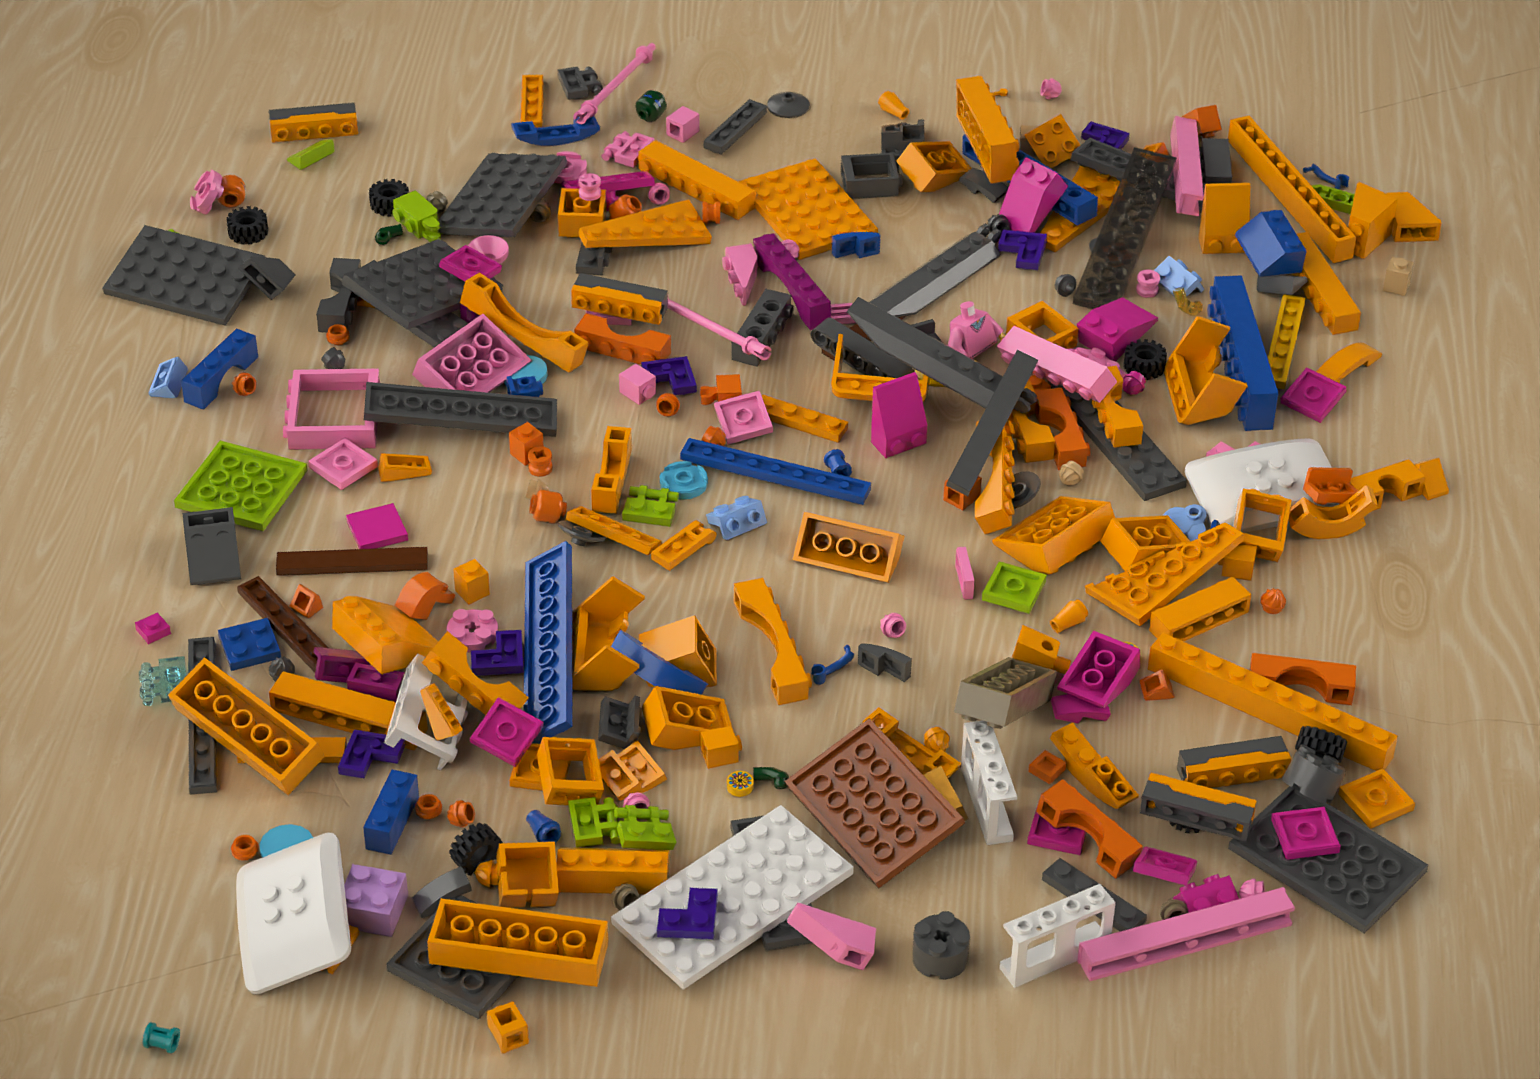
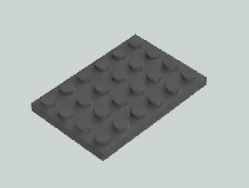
[437,152,567,237]
[102,225,265,326]
[342,239,503,330]
[1228,784,1428,933]

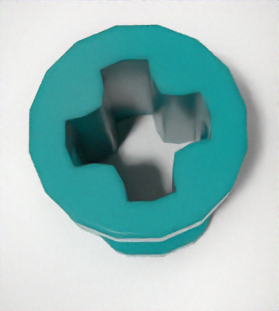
[143,1022,180,1053]

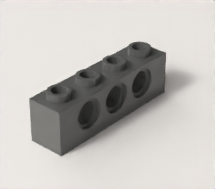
[731,289,794,366]

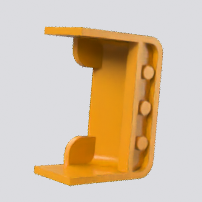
[1164,316,1248,425]
[831,334,930,401]
[572,576,645,691]

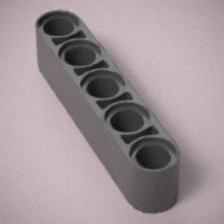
[811,318,914,378]

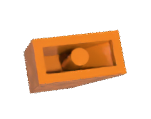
[1181,105,1222,138]

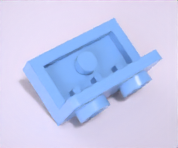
[1154,256,1204,302]
[706,496,767,540]

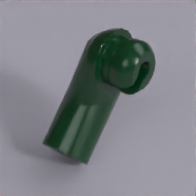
[375,224,403,245]
[753,767,789,789]

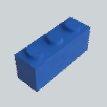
[363,769,419,855]

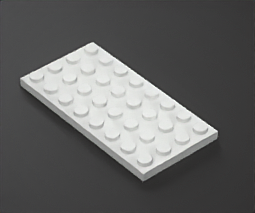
[611,805,853,990]

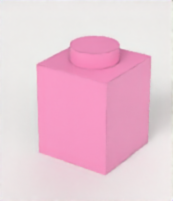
[666,106,699,143]
[619,364,656,405]

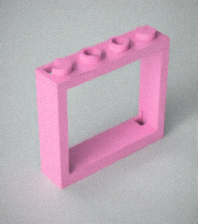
[283,368,380,450]

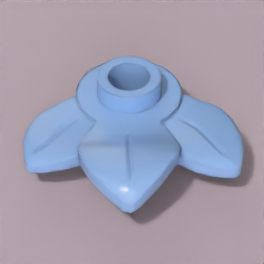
[1162,504,1207,541]

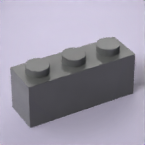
[1199,138,1232,184]

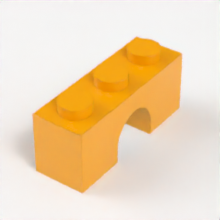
[1350,459,1425,511]

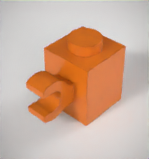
[700,374,742,405]

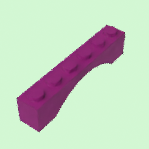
[753,233,831,330]

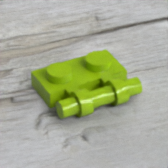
[622,485,679,527]
[568,797,620,847]
[614,805,676,850]

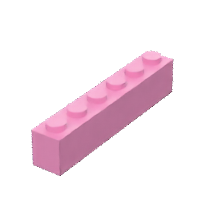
[997,326,1117,403]

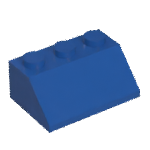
[1235,210,1306,277]

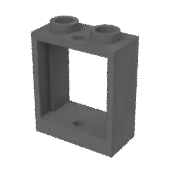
[841,153,902,199]

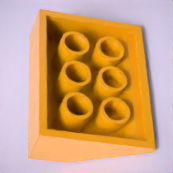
[992,496,1115,575]
[332,596,438,674]

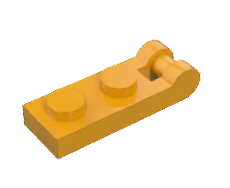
[651,520,717,571]

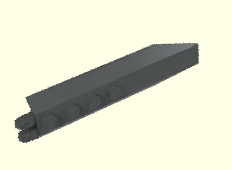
[869,224,1001,317]
[847,297,1037,414]

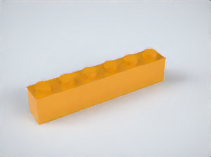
[638,140,755,220]
[1292,232,1361,335]
[269,671,428,751]

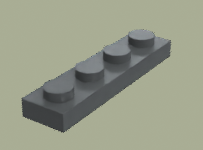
[703,99,767,155]
[1042,858,1147,932]

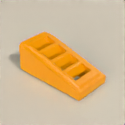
[378,453,432,482]
[420,683,463,741]

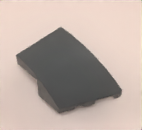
[881,119,925,161]

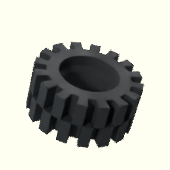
[369,179,409,217]
[226,206,268,244]
[1124,339,1167,380]
[1295,726,1348,764]
[449,823,503,876]

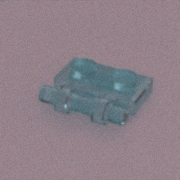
[139,656,186,706]

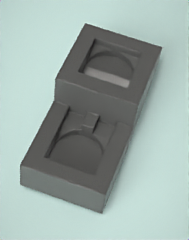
[959,168,1009,203]
[858,643,912,682]
[412,866,472,918]

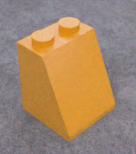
[1348,182,1397,259]
[639,615,717,687]

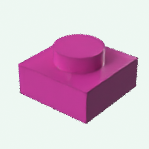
[135,612,171,644]

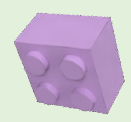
[344,864,408,937]

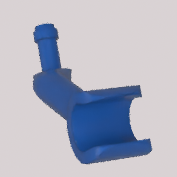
[1303,164,1349,189]
[811,645,854,685]

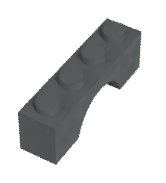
[316,258,361,333]

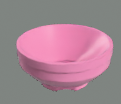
[468,235,509,264]

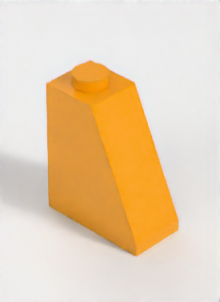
[1386,192,1442,242]

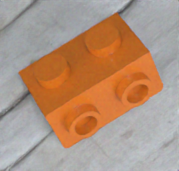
[1303,467,1358,505]

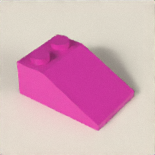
[999,157,1068,233]
[1077,297,1158,362]
[871,372,928,458]
[1057,630,1140,708]

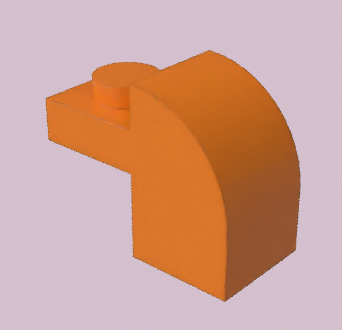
[394,572,455,620]

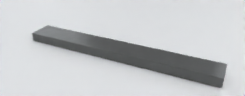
[946,350,1038,496]
[188,637,217,795]

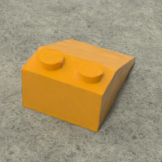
[896,141,972,192]
[1199,183,1251,254]
[1100,515,1191,571]
[642,686,733,750]

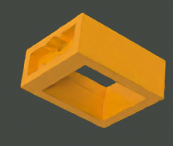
[1006,301,1079,349]
[1233,488,1292,562]
[537,737,604,805]

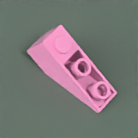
[722,243,757,306]
[787,903,876,970]

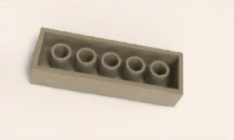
[954,657,1057,729]

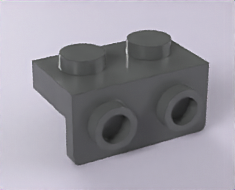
[598,695,642,749]

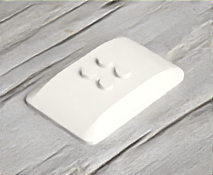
[1185,438,1339,533]
[237,833,351,994]

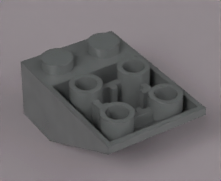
[182,507,241,585]

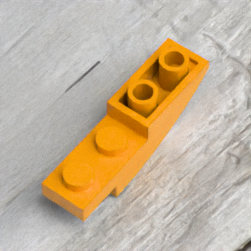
[1050,722,1139,809]

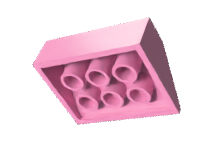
[412,314,532,393]

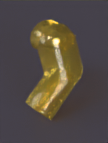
[1173,287,1203,316]

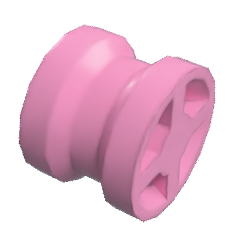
[578,173,601,201]
[1136,270,1160,298]

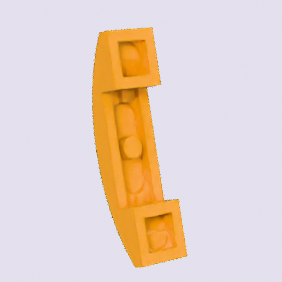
[1316,342,1382,383]
[862,707,962,778]

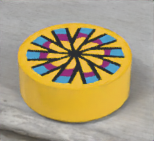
[727,771,754,797]

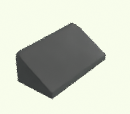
[1257,275,1308,295]

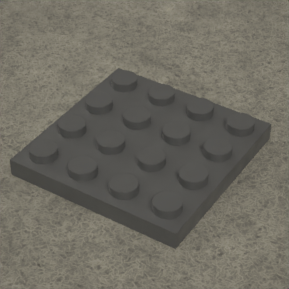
[386,895,518,1019]

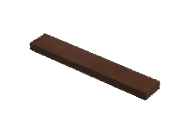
[276,547,428,575]
[237,576,328,672]

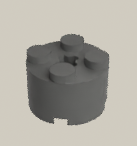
[1282,745,1346,804]
[912,911,970,980]

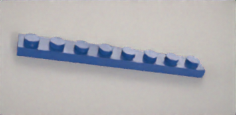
[680,438,871,505]

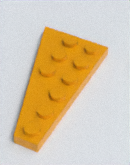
[1040,166,1136,252]
[579,199,712,248]
[1085,523,1244,626]

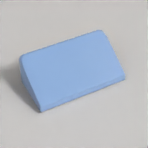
[148,357,188,398]

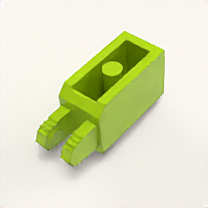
[392,190,441,242]

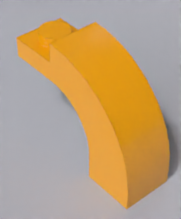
[1288,485,1378,539]

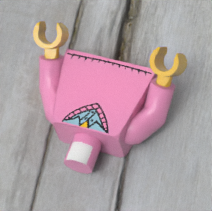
[948,301,1006,362]

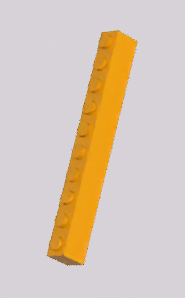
[1228,115,1356,263]
[1148,632,1398,771]

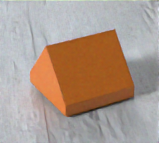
[289,584,323,618]

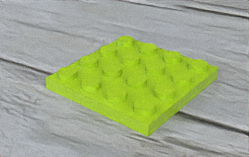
[174,440,308,531]

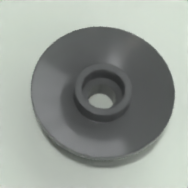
[767,92,810,118]
[1012,471,1041,509]
[558,521,606,546]

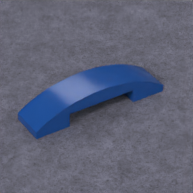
[511,116,600,146]
[611,630,708,695]

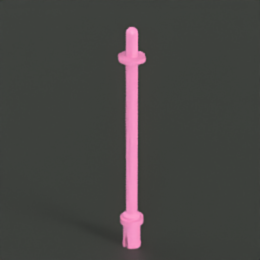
[573,43,656,124]
[668,299,772,361]

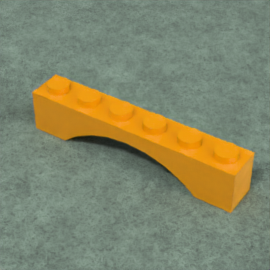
[460,272,589,373]
[975,421,1015,534]
[734,578,812,705]

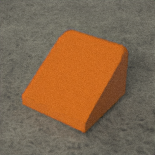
[1139,670,1175,701]

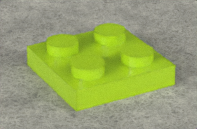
[982,561,1046,614]

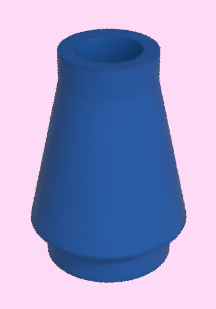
[526,810,561,843]

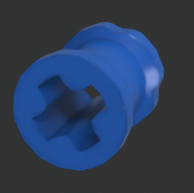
[824,449,852,477]

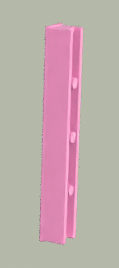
[1170,116,1204,216]
[1077,887,1295,981]

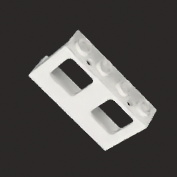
[384,653,469,771]
[961,720,1017,845]
[1000,884,1115,988]

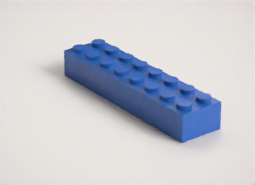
[1207,275,1278,431]

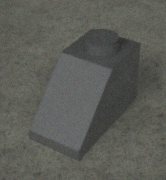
[238,256,296,300]

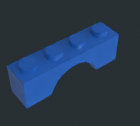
[181,328,258,410]

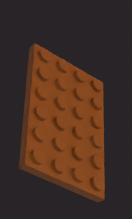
[784,718,965,889]

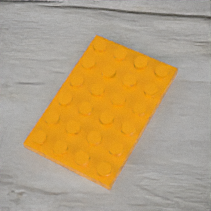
[738,158,878,260]

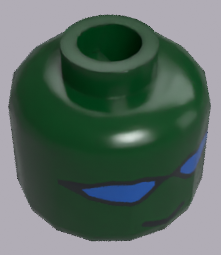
[635,90,667,122]

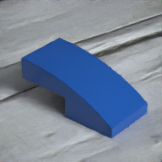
[832,232,881,258]

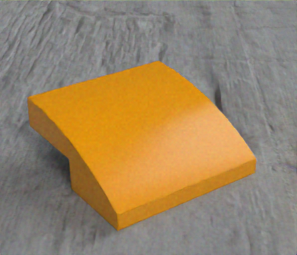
[598,740,667,801]

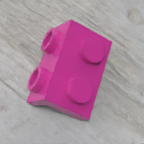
[1173,874,1239,913]

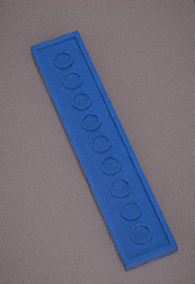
[524,541,573,744]

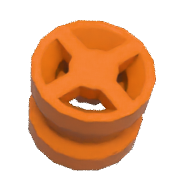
[703,201,720,224]
[528,446,553,477]

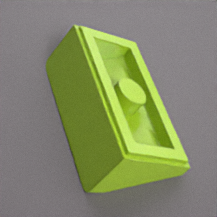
[287,139,335,170]

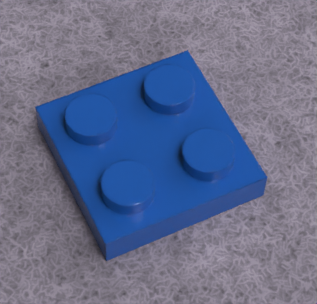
[218,618,281,671]

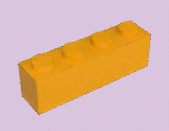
[1149,576,1251,641]

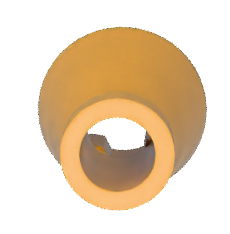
[878,91,909,120]
[1050,599,1088,633]

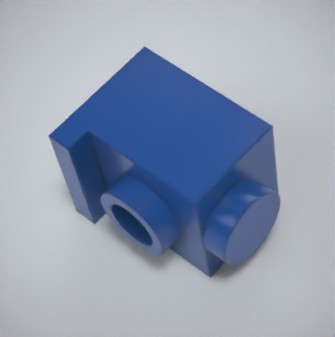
[506,376,543,397]

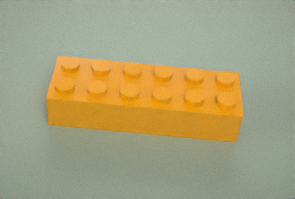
[956,76,1020,184]
[168,657,325,795]
[427,899,608,987]

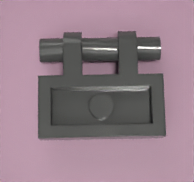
[558,66,603,100]

